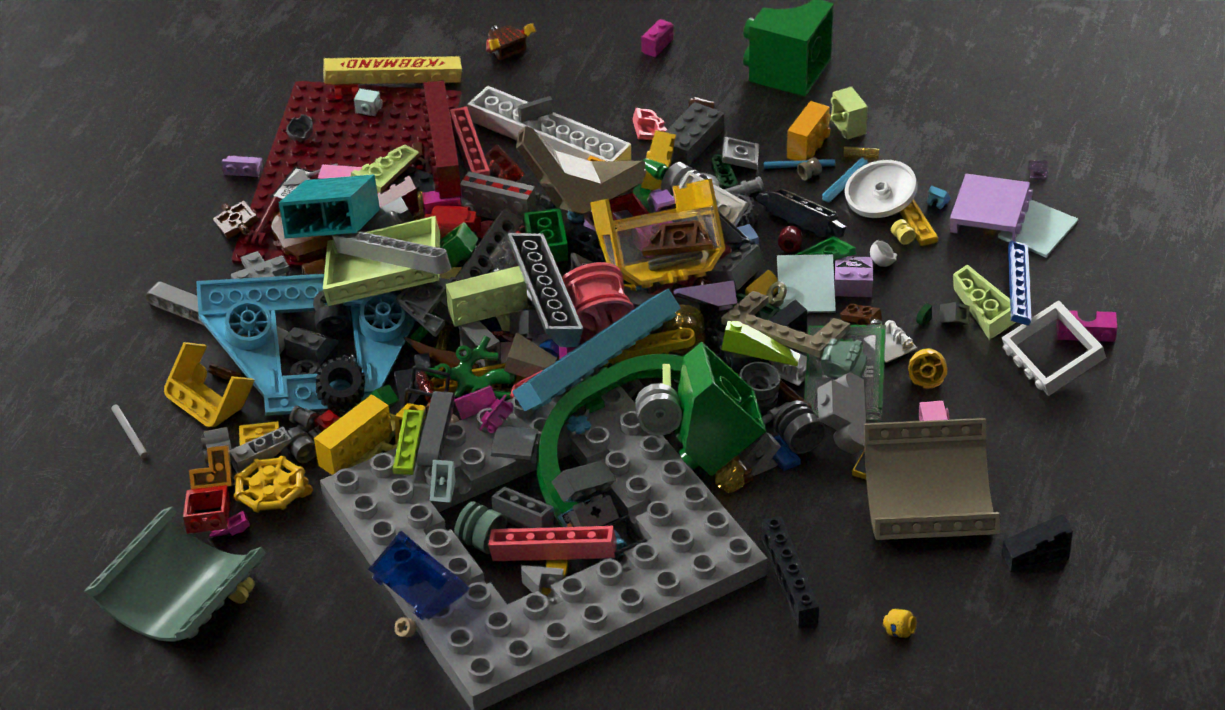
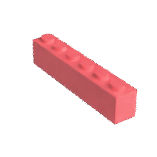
[450,106,490,176]
[488,526,617,561]

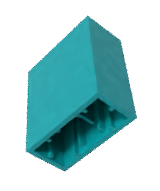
[279,174,380,239]

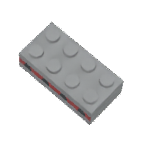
[460,171,537,226]

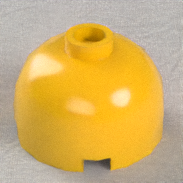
[908,348,948,389]

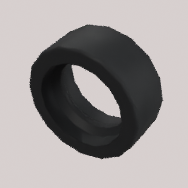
[315,304,351,335]

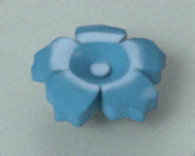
[567,415,591,434]

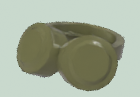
[766,281,787,307]

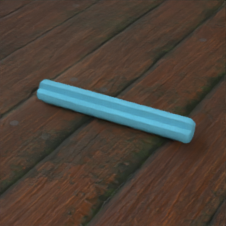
[822,158,868,202]

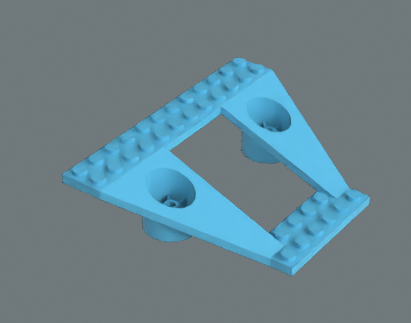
[196,274,416,416]

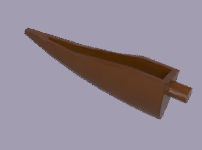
[404,336,479,372]

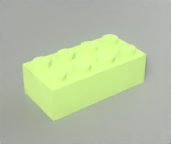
[446,266,528,327]

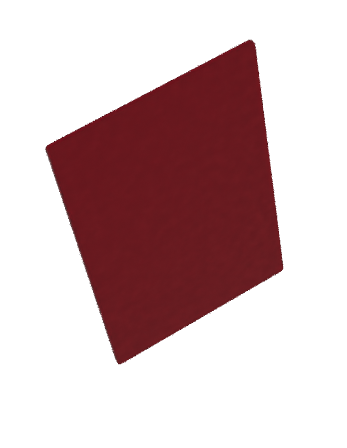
[231,81,462,268]

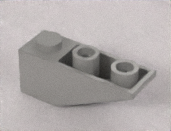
[229,427,292,475]

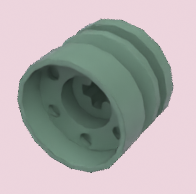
[454,501,507,554]

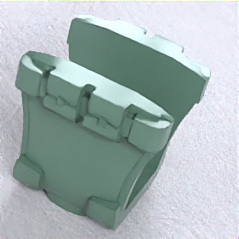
[820,338,867,378]

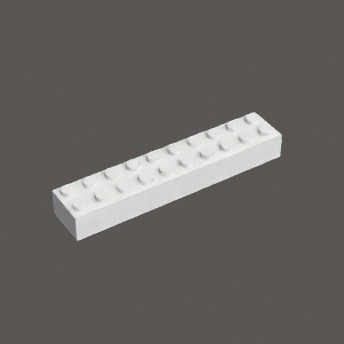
[467,86,632,161]

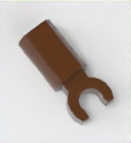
[412,142,426,170]

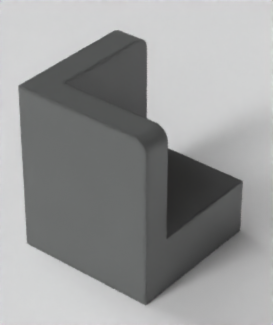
[939,302,970,325]

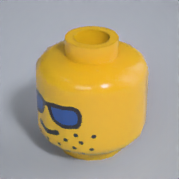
[883,609,917,638]

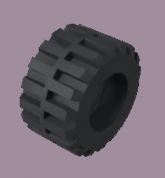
[316,358,365,412]

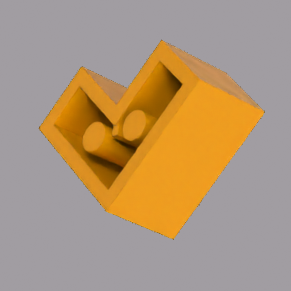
[189,445,233,489]

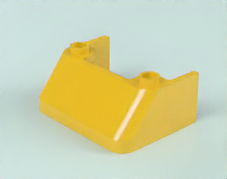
[164,342,255,427]

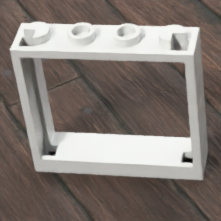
[1002,300,1106,396]

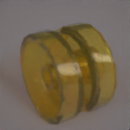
[663,305,705,354]

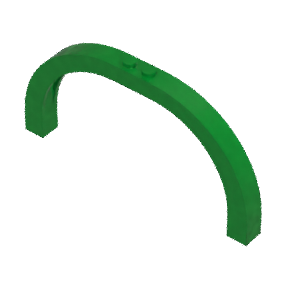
[536,354,684,527]

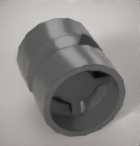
[286,426,317,463]

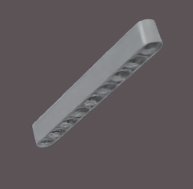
[332,231,451,274]
[146,282,289,354]

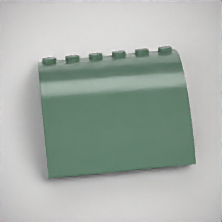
[85,507,266,641]

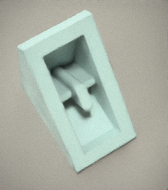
[430,460,456,502]

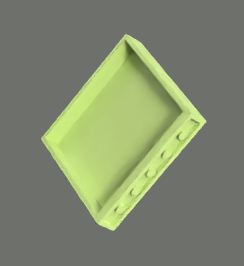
[323,216,440,306]

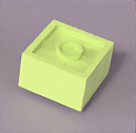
[831,87,868,139]

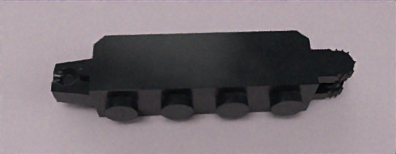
[757,188,846,238]

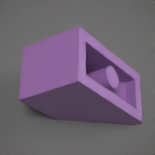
[647,189,675,213]

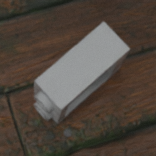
[459,321,501,368]

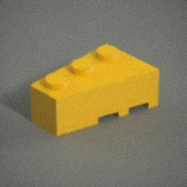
[641,130,676,190]

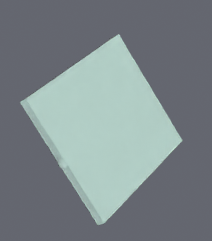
[998,200,1078,258]
[777,254,836,314]

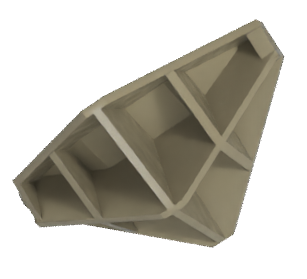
[516,126,646,215]

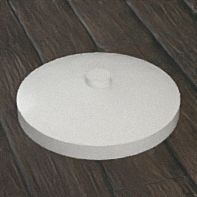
[845,160,917,218]

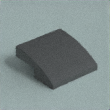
[491,426,538,460]

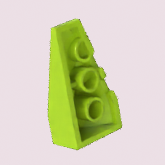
[721,321,800,367]

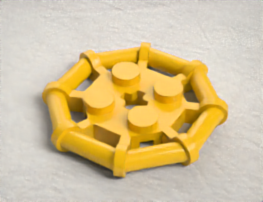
[234,456,305,513]

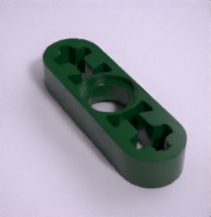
[711,154,737,189]

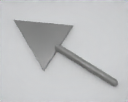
[283,163,338,186]

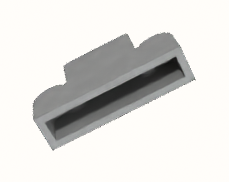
[817,373,866,455]

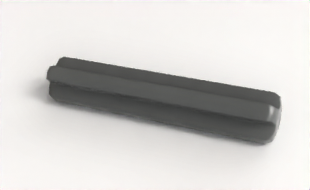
[648,251,703,271]

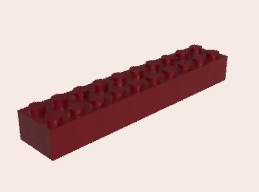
[421,80,462,199]

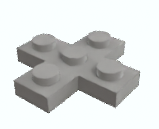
[231,251,290,279]

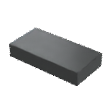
[518,96,553,123]

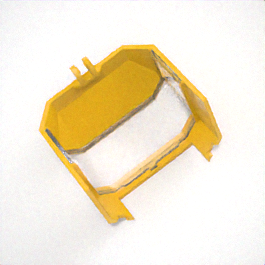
[590,178,725,289]

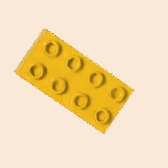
[314,394,392,475]

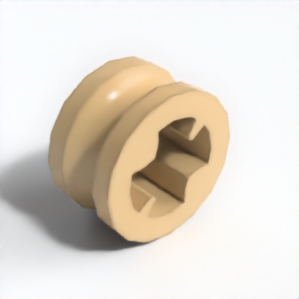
[395,617,416,637]

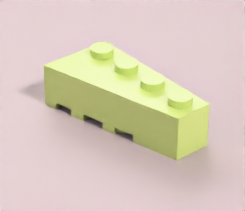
[953,265,1016,340]

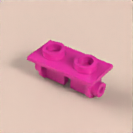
[479,394,514,433]

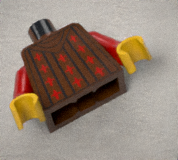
[486,23,536,61]

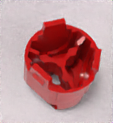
[424,205,481,252]

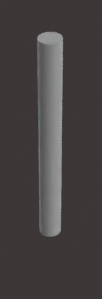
[111,405,148,458]

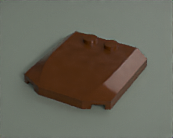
[271,211,333,261]

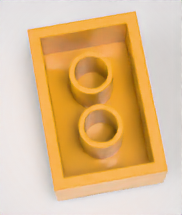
[787,101,831,161]

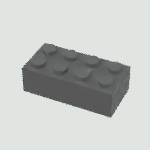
[665,102,724,166]

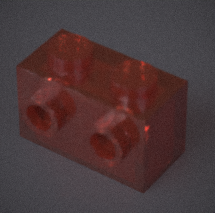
[485,144,525,182]

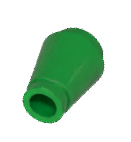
[643,158,669,180]

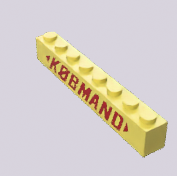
[323,57,462,85]

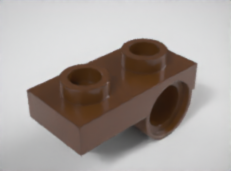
[840,304,882,328]

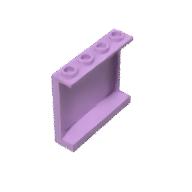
[950,174,1033,241]

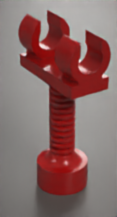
[335,83,359,100]

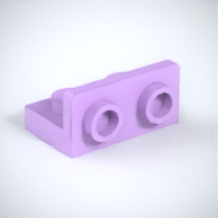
[222,156,263,177]

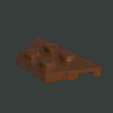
[642,220,714,256]

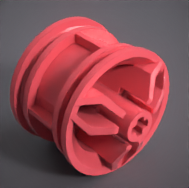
[562,262,635,344]

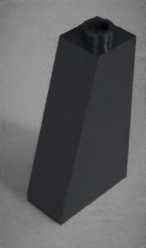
[755,300,807,362]

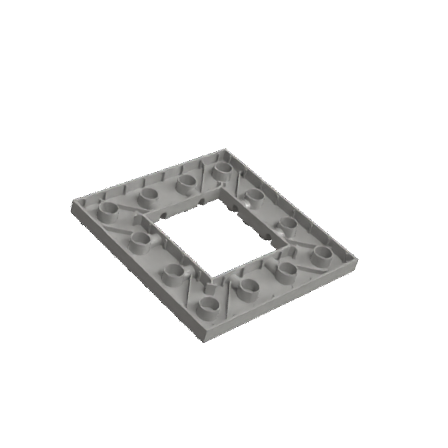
[320,366,768,710]

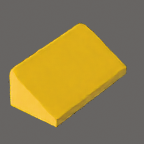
[745,270,778,296]

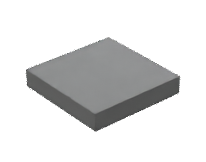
[722,137,759,170]

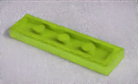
[393,410,425,475]

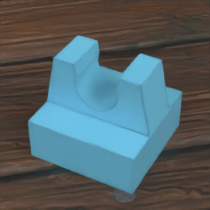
[927,185,951,210]

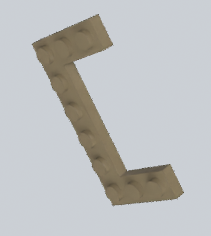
[721,291,850,358]

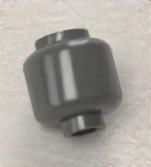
[376,211,405,229]

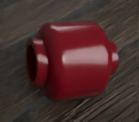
[778,226,803,253]

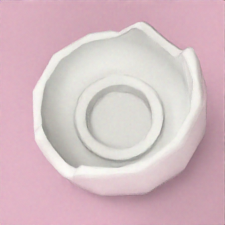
[870,240,897,267]

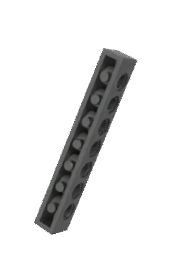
[433,207,523,324]

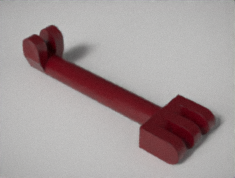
[245,196,281,246]

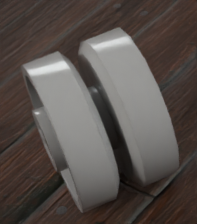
[635,383,682,435]

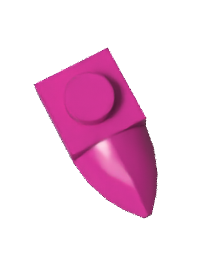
[209,511,250,537]

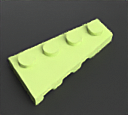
[350,144,419,193]

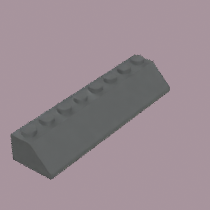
[507,233,583,348]

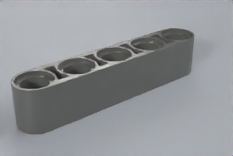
[417,391,455,467]

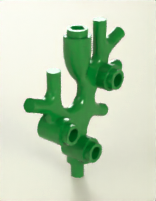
[425,335,516,400]

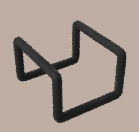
[403,366,450,405]
[602,515,648,562]

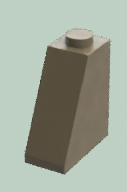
[504,333,557,378]

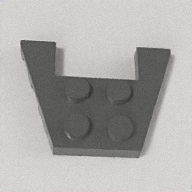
[396,277,460,337]

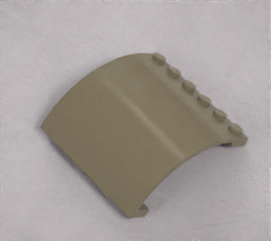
[864,418,1000,540]

